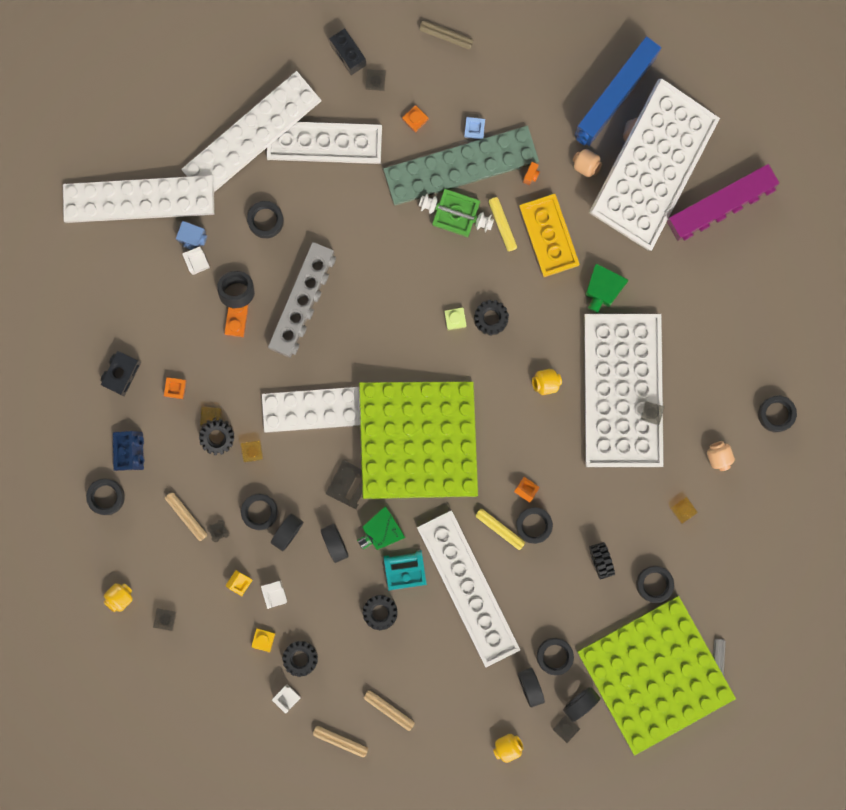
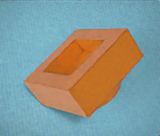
[402,105,429,133]
[523,162,540,186]
[164,377,187,400]
[514,477,540,503]

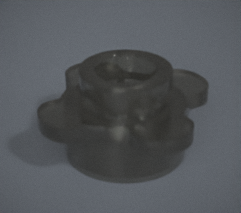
[207,520,230,542]

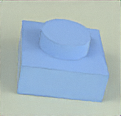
[464,117,485,139]

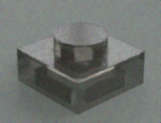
[366,69,386,91]
[640,401,664,425]
[153,608,177,631]
[553,715,580,743]

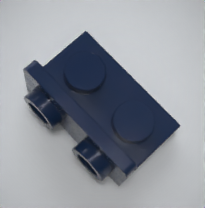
[113,431,145,471]

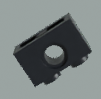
[329,28,367,75]
[100,351,141,397]

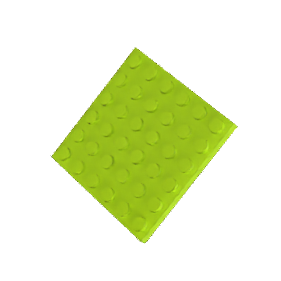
[359,382,478,499]
[577,596,736,756]

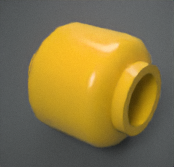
[532,369,562,395]
[103,583,133,612]
[493,734,524,763]

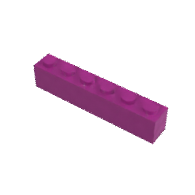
[667,164,780,241]

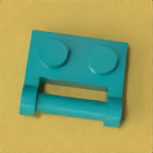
[384,550,427,591]

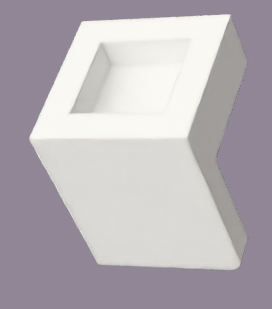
[183,247,210,275]
[261,581,287,609]
[272,684,301,713]

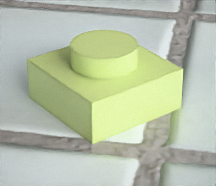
[444,308,466,330]

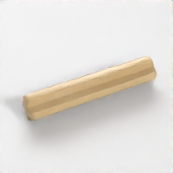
[165,492,207,541]
[364,690,415,731]
[313,726,368,758]

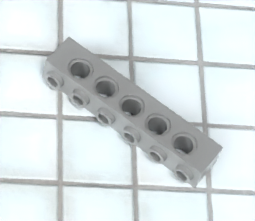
[268,242,336,358]

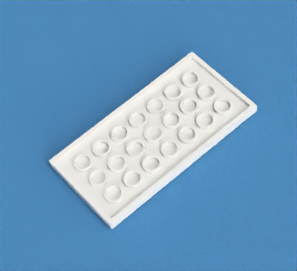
[589,79,720,251]
[584,314,663,467]

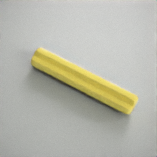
[489,197,517,252]
[476,509,525,550]

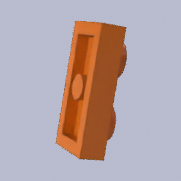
[224,304,249,338]

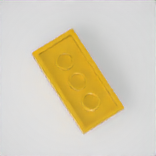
[519,194,580,278]

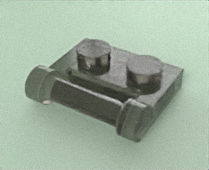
[326,460,362,509]

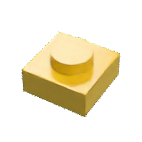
[225,570,252,596]
[251,628,276,652]

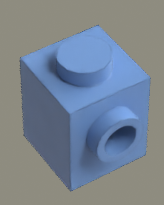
[176,221,207,250]

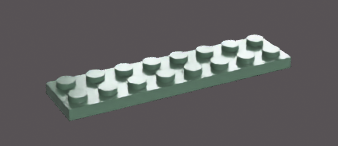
[383,126,539,206]

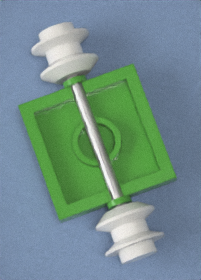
[419,189,494,238]

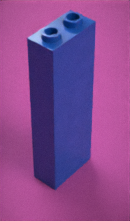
[574,36,662,146]

